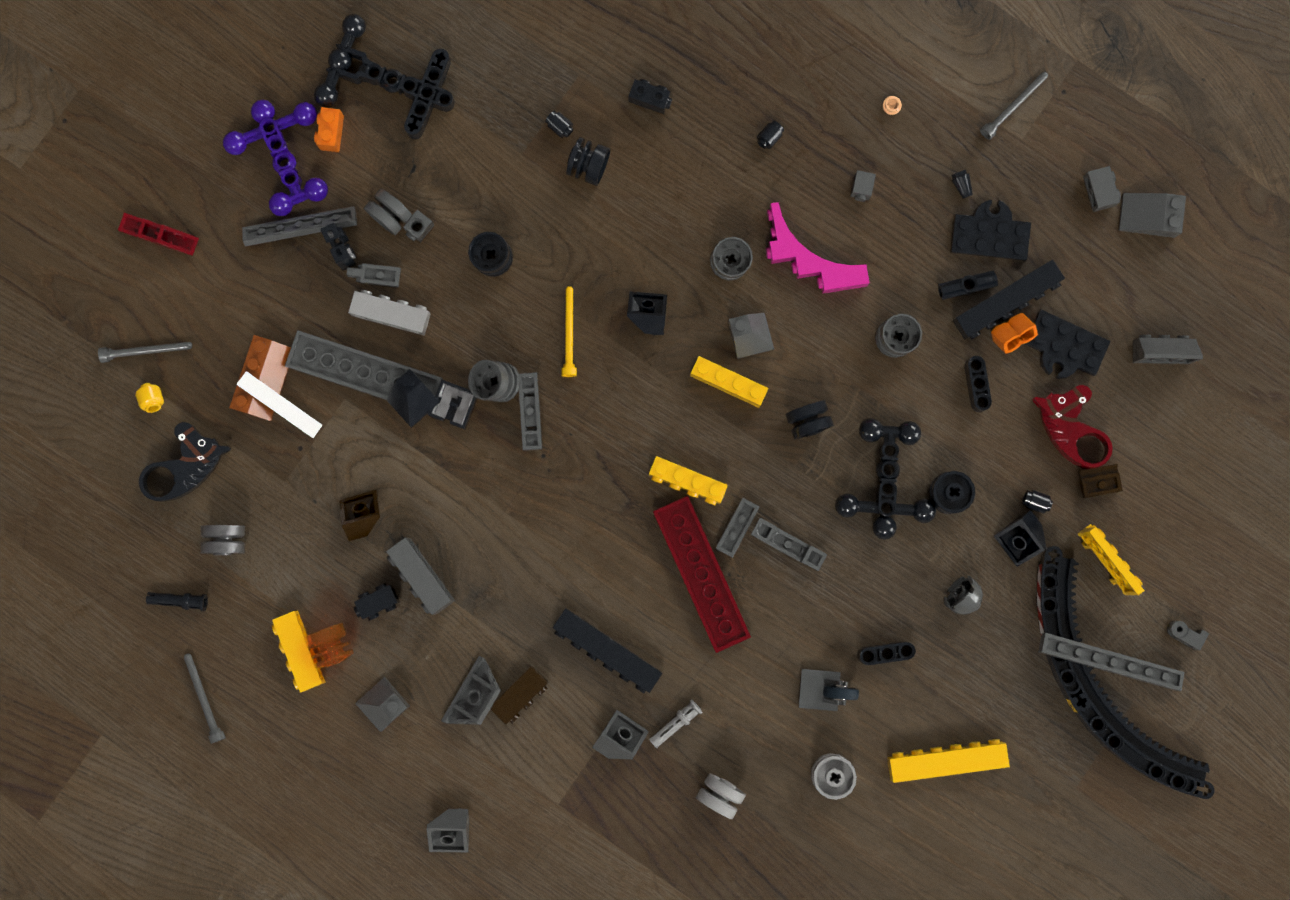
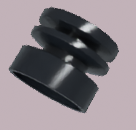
[566,137,611,186]
[468,232,513,277]

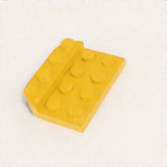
[1078,524,1145,595]

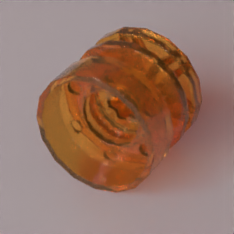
[304,623,354,669]

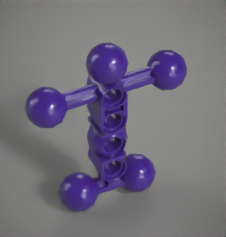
[223,100,328,216]

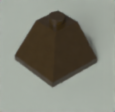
[339,489,380,541]

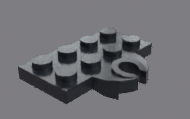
[950,200,1031,261]
[1025,309,1111,379]

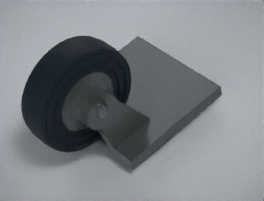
[798,669,859,711]

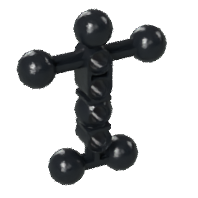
[835,418,936,540]

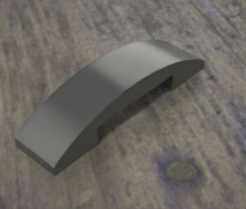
[751,518,827,571]

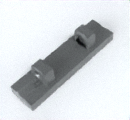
[519,373,542,451]

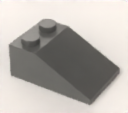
[1118,193,1186,238]

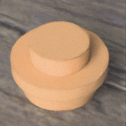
[882,96,902,115]

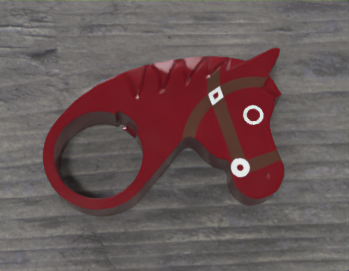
[1032,385,1113,469]

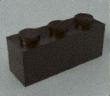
[490,666,548,725]

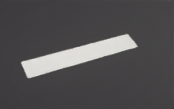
[237,372,322,438]

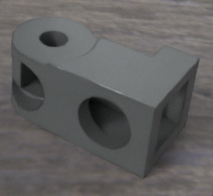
[1167,621,1209,651]

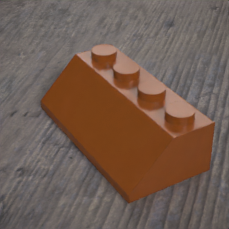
[229,335,291,421]

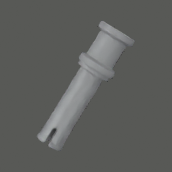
[649,699,703,748]

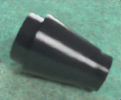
[951,169,973,199]

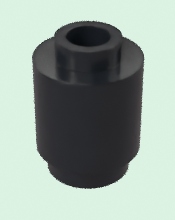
[545,110,574,138]
[757,121,784,149]
[1022,490,1053,514]

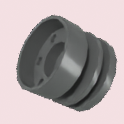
[710,237,753,281]
[875,314,922,358]
[468,360,520,402]

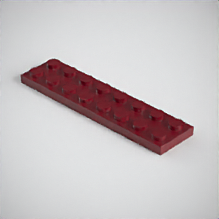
[653,496,751,653]

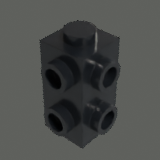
[628,79,673,114]
[353,583,400,621]

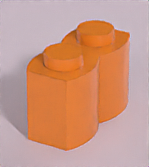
[991,313,1038,354]

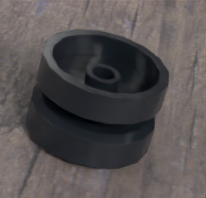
[785,400,834,440]
[928,471,976,514]

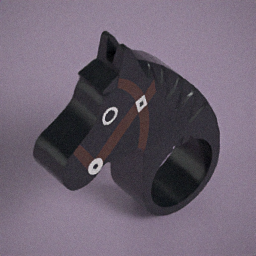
[139,422,231,502]

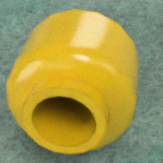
[135,383,164,413]

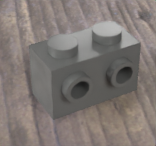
[1083,166,1121,212]

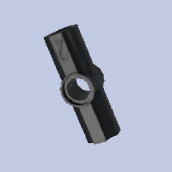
[938,270,998,300]

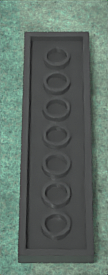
[285,330,443,400]

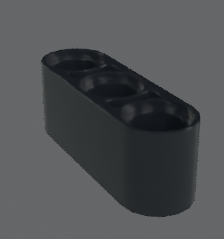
[964,356,992,412]
[857,642,916,665]

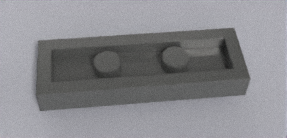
[715,498,759,558]

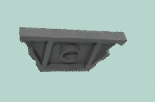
[441,656,501,725]

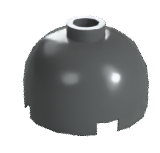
[944,576,983,615]

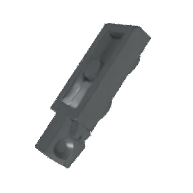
[346,263,401,288]

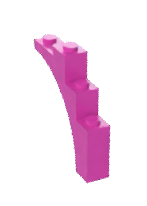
[766,202,870,294]

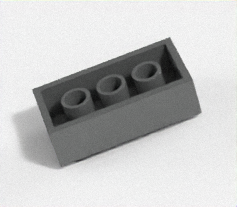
[386,537,455,615]

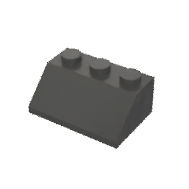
[1133,335,1203,364]

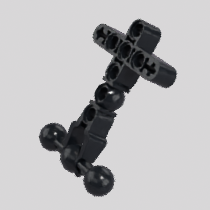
[314,14,455,139]

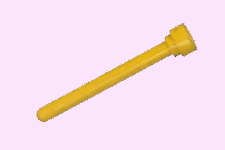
[561,286,577,377]

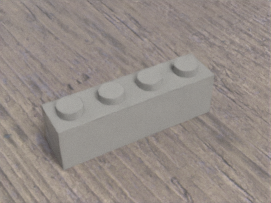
[348,290,431,336]

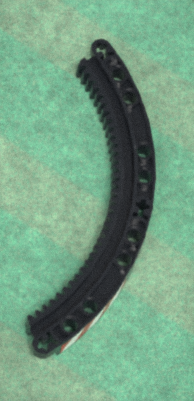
[1037,546,1214,799]

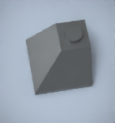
[728,313,774,359]
[355,677,410,732]
[592,710,649,759]
[426,808,469,853]

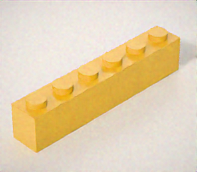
[887,739,1010,783]

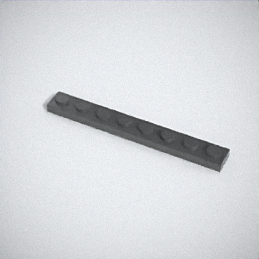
[1038,633,1185,691]

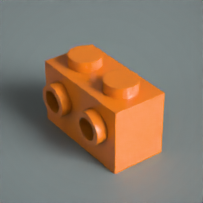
[314,107,344,152]

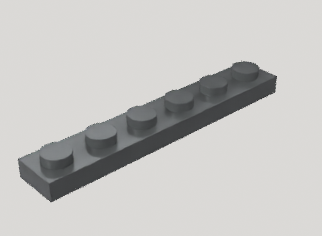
[242,206,357,246]

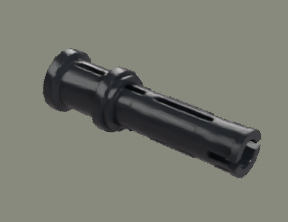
[146,592,208,611]

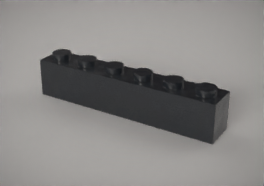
[953,259,1065,340]
[553,608,663,693]

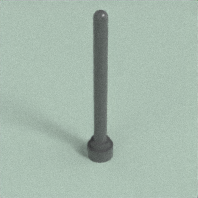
[980,72,1048,140]
[98,342,193,363]
[184,653,226,744]

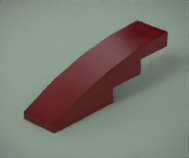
[118,212,199,256]

